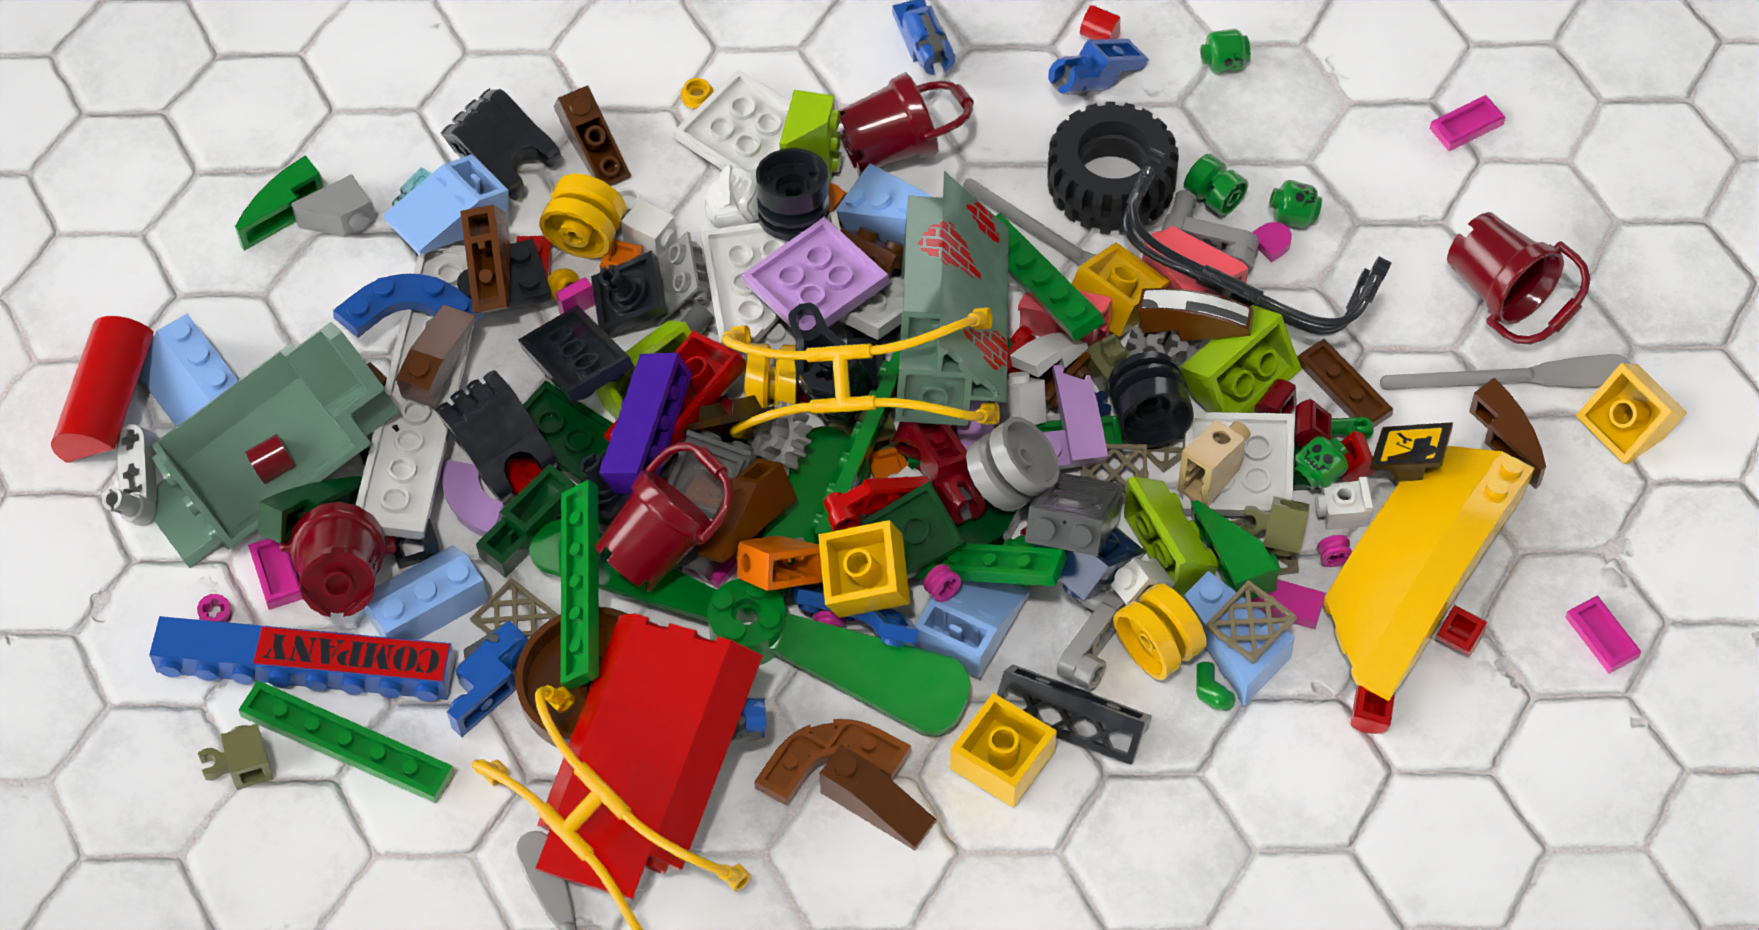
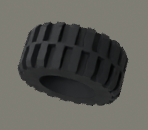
[1047,101,1179,233]

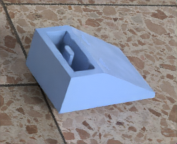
[384,154,509,255]
[914,581,1030,679]

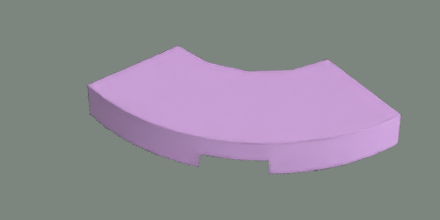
[442,459,504,536]

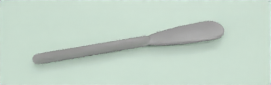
[963,178,1096,266]
[1380,354,1631,389]
[515,830,576,930]

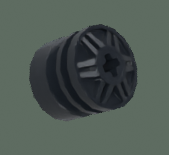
[756,148,830,241]
[1108,351,1194,448]

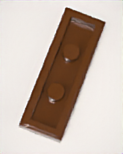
[1297,338,1394,428]

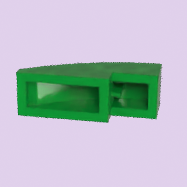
[234,155,324,251]

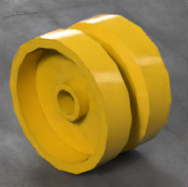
[539,173,627,259]
[744,343,802,408]
[1113,583,1206,680]

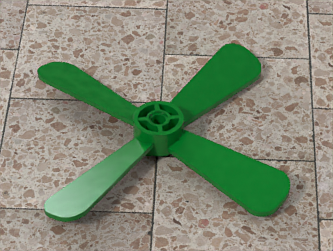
[529,426,970,736]

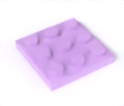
[742,217,890,330]

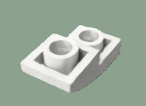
[1010,332,1088,377]

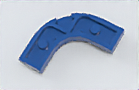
[333,273,484,338]
[791,584,919,647]

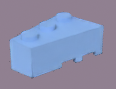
[835,163,932,245]
[1184,571,1295,707]

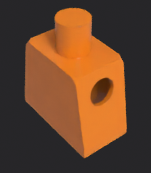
[735,536,822,591]

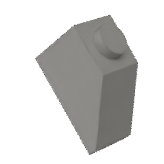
[291,174,376,237]

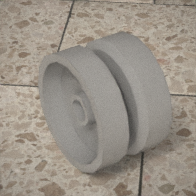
[966,417,1060,511]

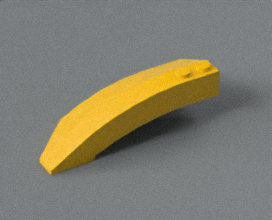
[1323,446,1535,701]

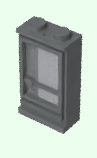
[667,430,757,582]
[1025,472,1125,556]

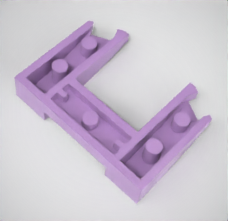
[954,365,1108,469]

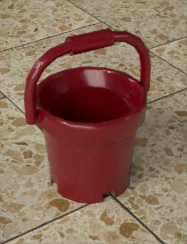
[839,72,974,174]
[1447,212,1591,345]
[594,442,734,592]
[279,502,396,617]

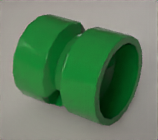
[1183,153,1249,216]

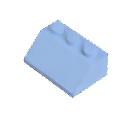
[139,313,238,427]
[363,545,488,640]

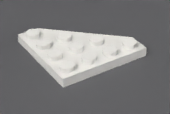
[700,211,841,349]

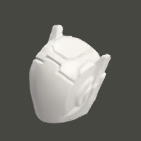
[705,165,759,228]

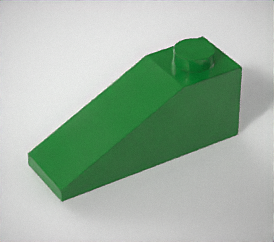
[1191,500,1281,599]

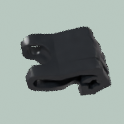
[440,88,562,200]
[788,302,875,427]
[435,370,558,503]

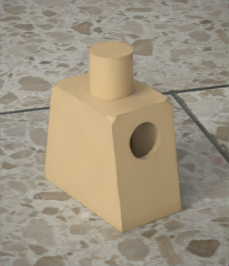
[1177,421,1251,507]

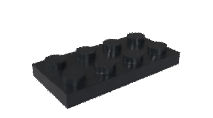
[518,305,634,404]

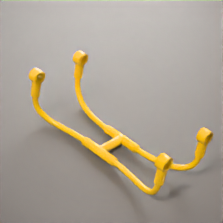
[722,307,1000,440]
[471,685,751,930]

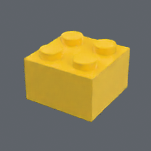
[818,520,910,618]
[950,693,1057,808]

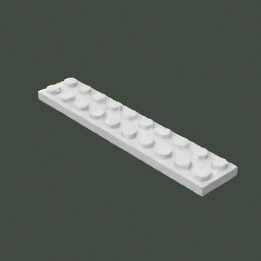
[356,244,475,540]

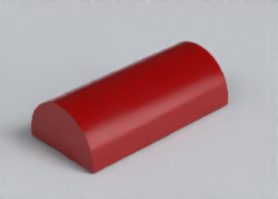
[51,316,154,463]
[604,330,747,469]

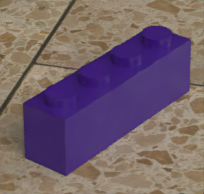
[599,353,693,493]

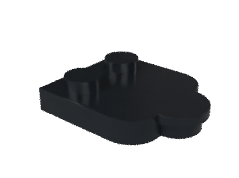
[457,239,552,313]

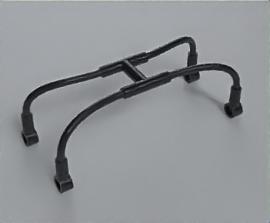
[1123,148,1392,335]

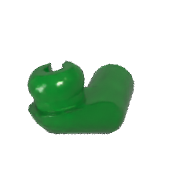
[1331,417,1374,440]
[1196,662,1236,711]

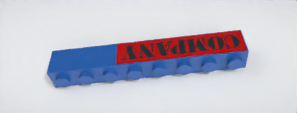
[149,616,456,702]

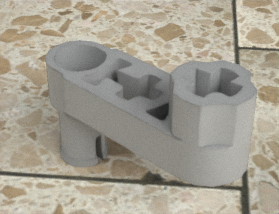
[1161,190,1260,274]
[102,424,160,526]
[1057,591,1126,690]

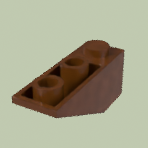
[553,85,631,186]
[697,458,797,563]

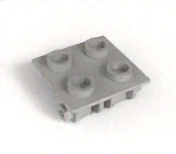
[655,231,710,325]

